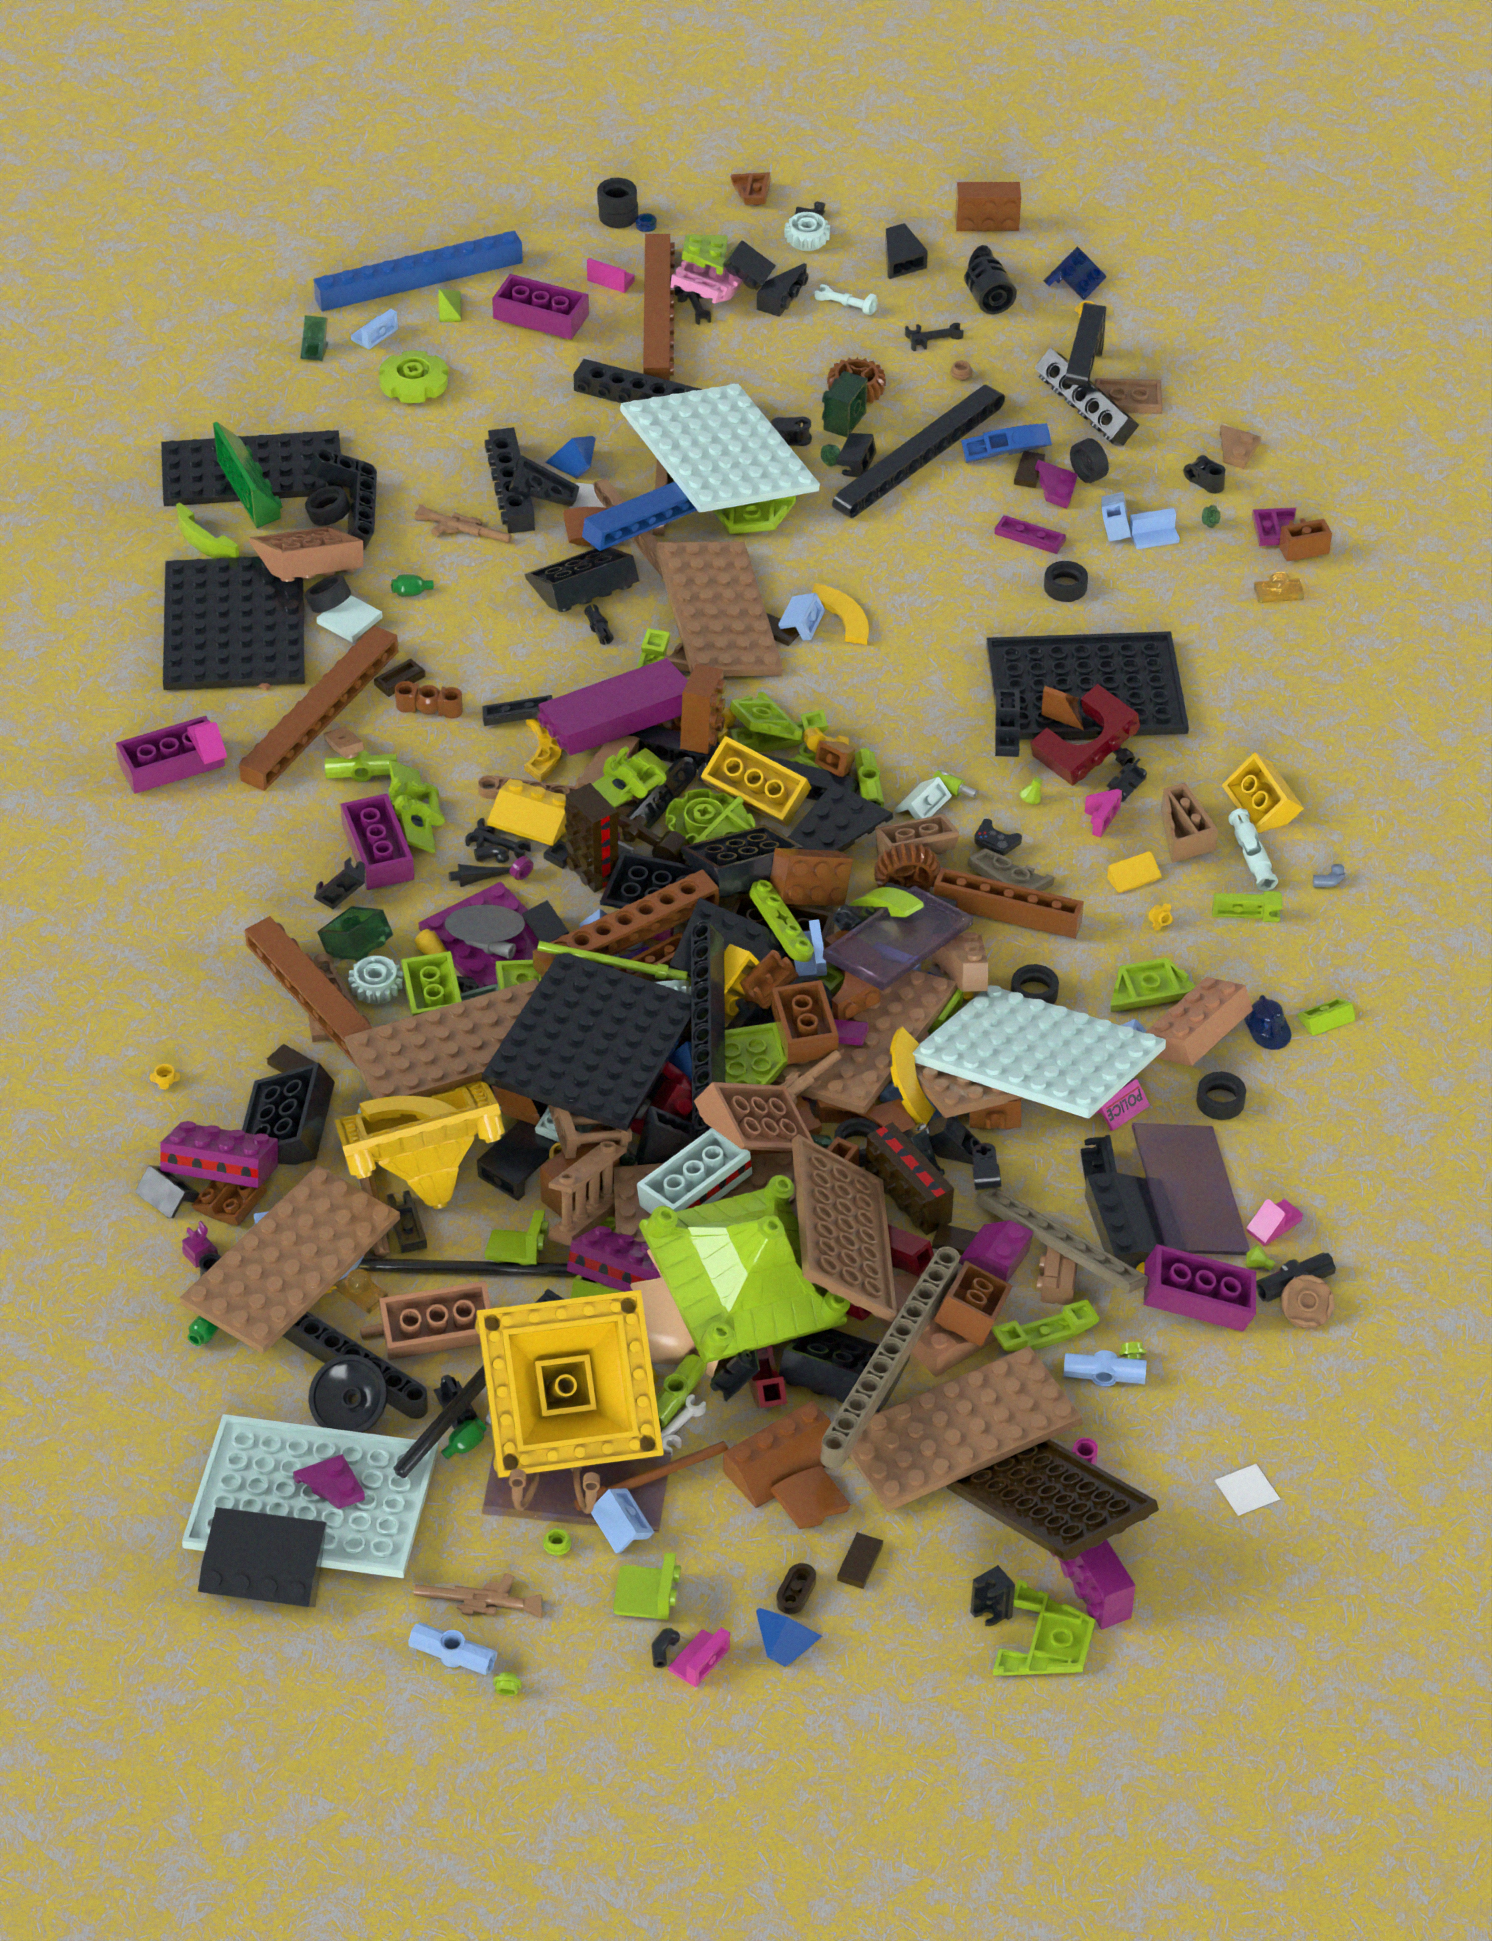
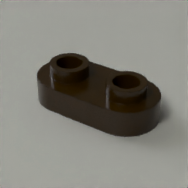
[776,1563,816,1614]

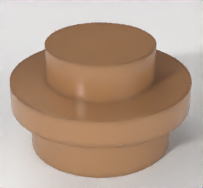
[950,360,972,380]

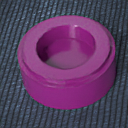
[510,856,534,881]

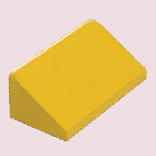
[1107,851,1162,894]

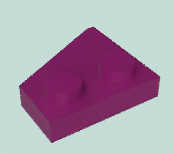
[1035,459,1078,509]
[1252,508,1296,546]
[293,1454,365,1509]

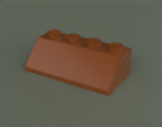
[723,1400,831,1508]

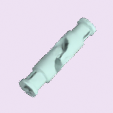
[1228,808,1278,891]

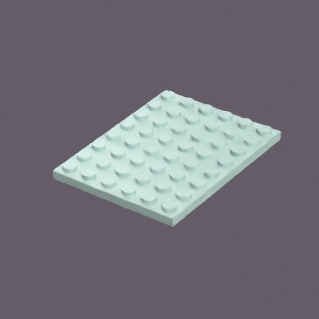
[620,384,820,513]
[913,985,1166,1119]
[182,1414,439,1578]

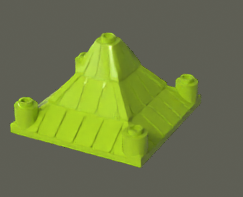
[639,1175,850,1364]

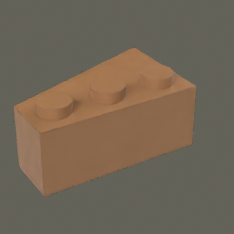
[1161,782,1218,863]
[931,932,988,992]

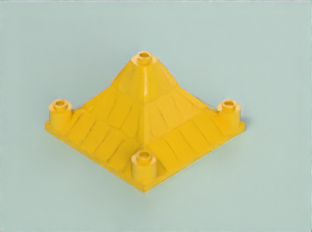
[334,1080,505,1209]
[475,1290,664,1478]

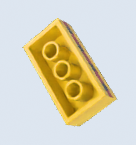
[701,736,811,828]

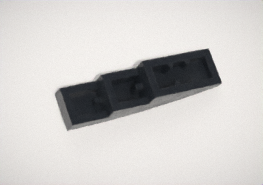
[995,689,1020,757]

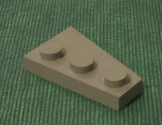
[967,849,1055,891]

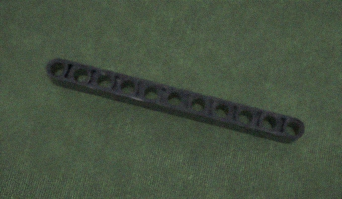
[832,385,1005,518]
[629,725,859,801]
[691,920,726,1139]
[199,1253,428,1419]

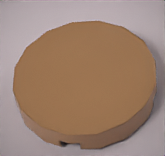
[1280,1275,1335,1329]

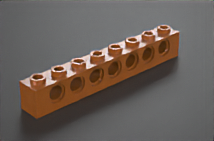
[532,869,719,978]

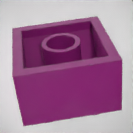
[959,1220,1033,1283]

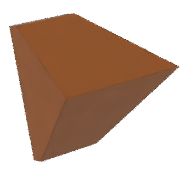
[1041,686,1084,730]

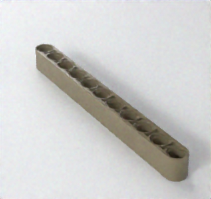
[820,1247,960,1468]

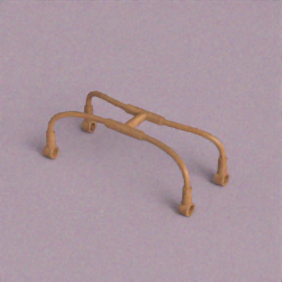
[509,1466,600,1514]

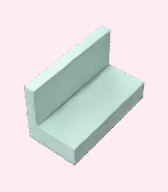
[894,777,952,820]

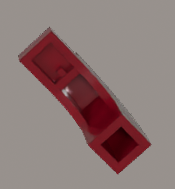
[748,1345,788,1409]

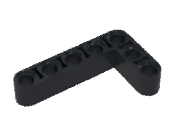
[1065,303,1106,387]
[308,448,377,551]

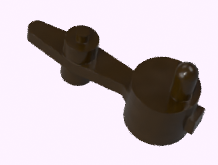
[618,813,689,864]

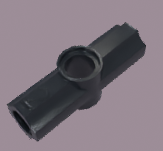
[1256,1252,1336,1302]

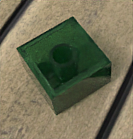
[822,371,868,438]
[317,906,393,961]

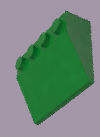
[213,422,283,528]

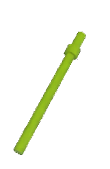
[537,941,688,981]

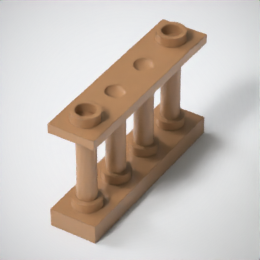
[547,1104,632,1159]
[549,1141,626,1246]

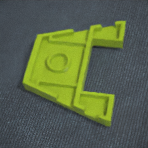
[993,1579,1096,1676]

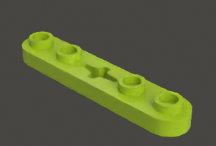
[749,880,814,962]

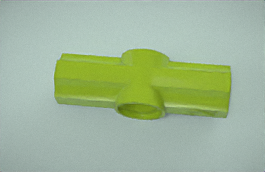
[854,748,884,808]
[325,750,397,782]
[656,1354,707,1428]

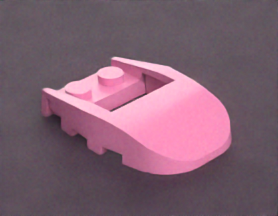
[670,258,743,303]

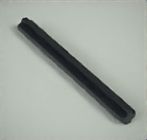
[393,1365,486,1478]

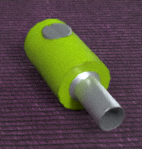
[932,770,978,798]

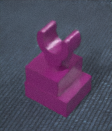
[182,1221,218,1268]

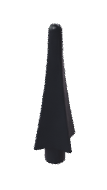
[449,864,511,887]

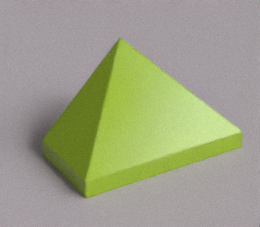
[438,288,461,322]

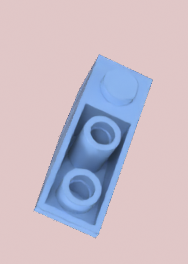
[1101,492,1131,542]

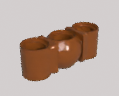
[395,681,463,719]

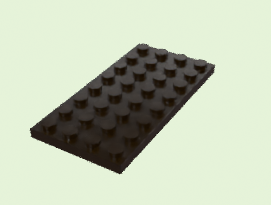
[946,1439,1159,1561]

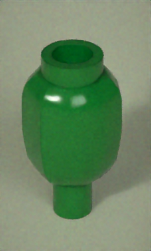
[391,574,434,597]
[188,1316,219,1346]
[441,1417,487,1459]

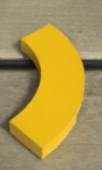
[812,583,869,645]
[524,718,562,782]
[890,1026,935,1125]
[359,1096,457,1122]

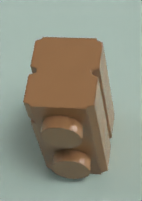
[1036,1246,1078,1305]

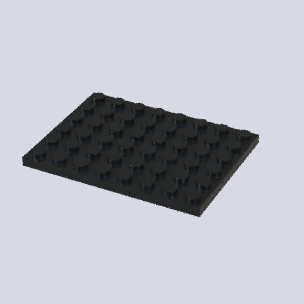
[163,556,305,690]
[986,631,1189,740]
[481,953,691,1132]

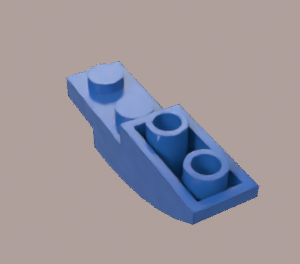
[961,423,1052,463]

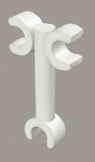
[660,1394,706,1458]

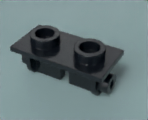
[1106,758,1147,802]
[710,1349,760,1402]
[433,1375,478,1429]

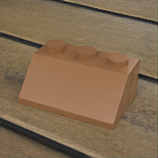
[875,814,959,856]

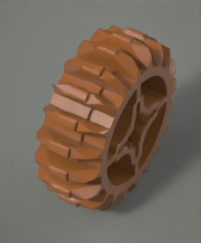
[827,357,886,406]
[874,842,940,892]

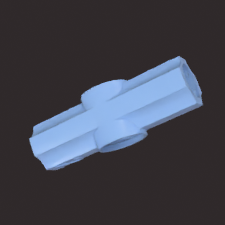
[1063,1350,1147,1387]
[408,1622,497,1675]

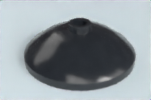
[308,1355,388,1433]

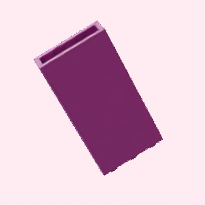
[538,658,688,756]

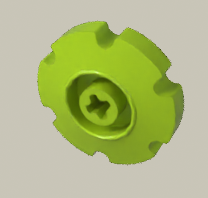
[379,350,448,403]
[666,789,735,844]

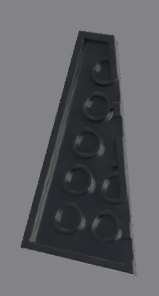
[788,782,893,852]

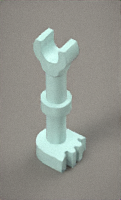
[815,284,878,315]

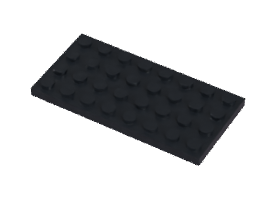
[161,430,343,506]

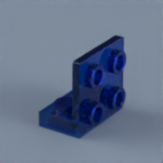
[1043,246,1106,300]

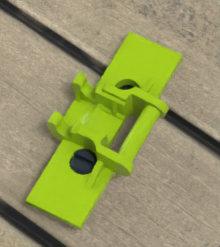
[592,746,669,808]
[388,760,445,853]

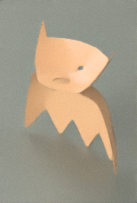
[630,1249,719,1378]

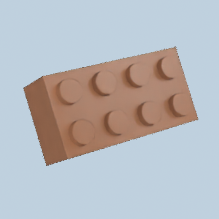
[1145,977,1253,1066]
[379,1281,491,1360]

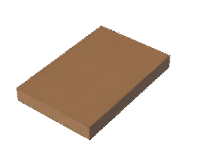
[1095,378,1163,414]

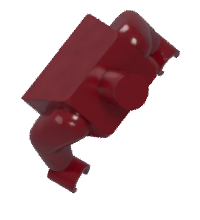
[630,1061,692,1135]

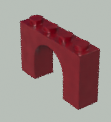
[1030,684,1140,786]
[845,1224,934,1321]

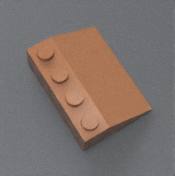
[249,526,364,582]
[694,1082,814,1151]
[875,1272,997,1377]

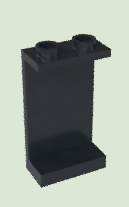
[477,1115,557,1201]

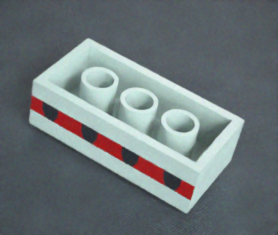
[637,1128,752,1214]

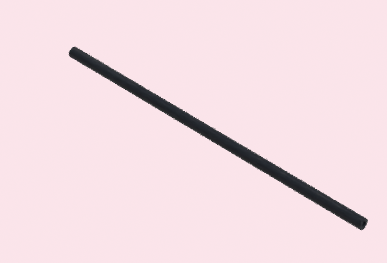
[354,1258,577,1277]

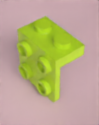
[484,1210,549,1265]
[613,1553,681,1620]

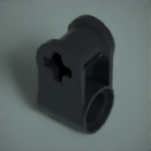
[770,416,812,446]
[1183,455,1226,494]
[972,1143,1002,1190]

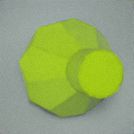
[1019,777,1043,804]
[1245,1244,1275,1271]

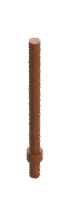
[573,1441,728,1511]

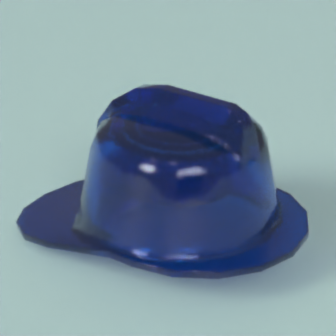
[1244,995,1292,1050]

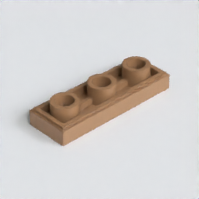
[323,726,364,759]

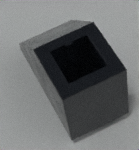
[926,1116,981,1165]

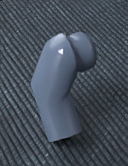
[1313,864,1345,887]

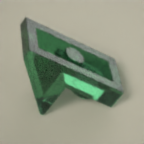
[300,315,328,361]

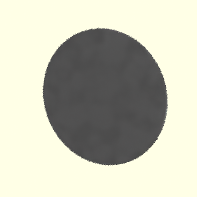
[445,905,525,943]

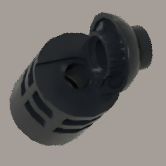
[964,245,1017,315]

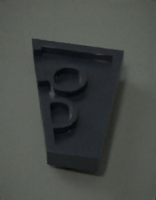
[509,455,580,507]

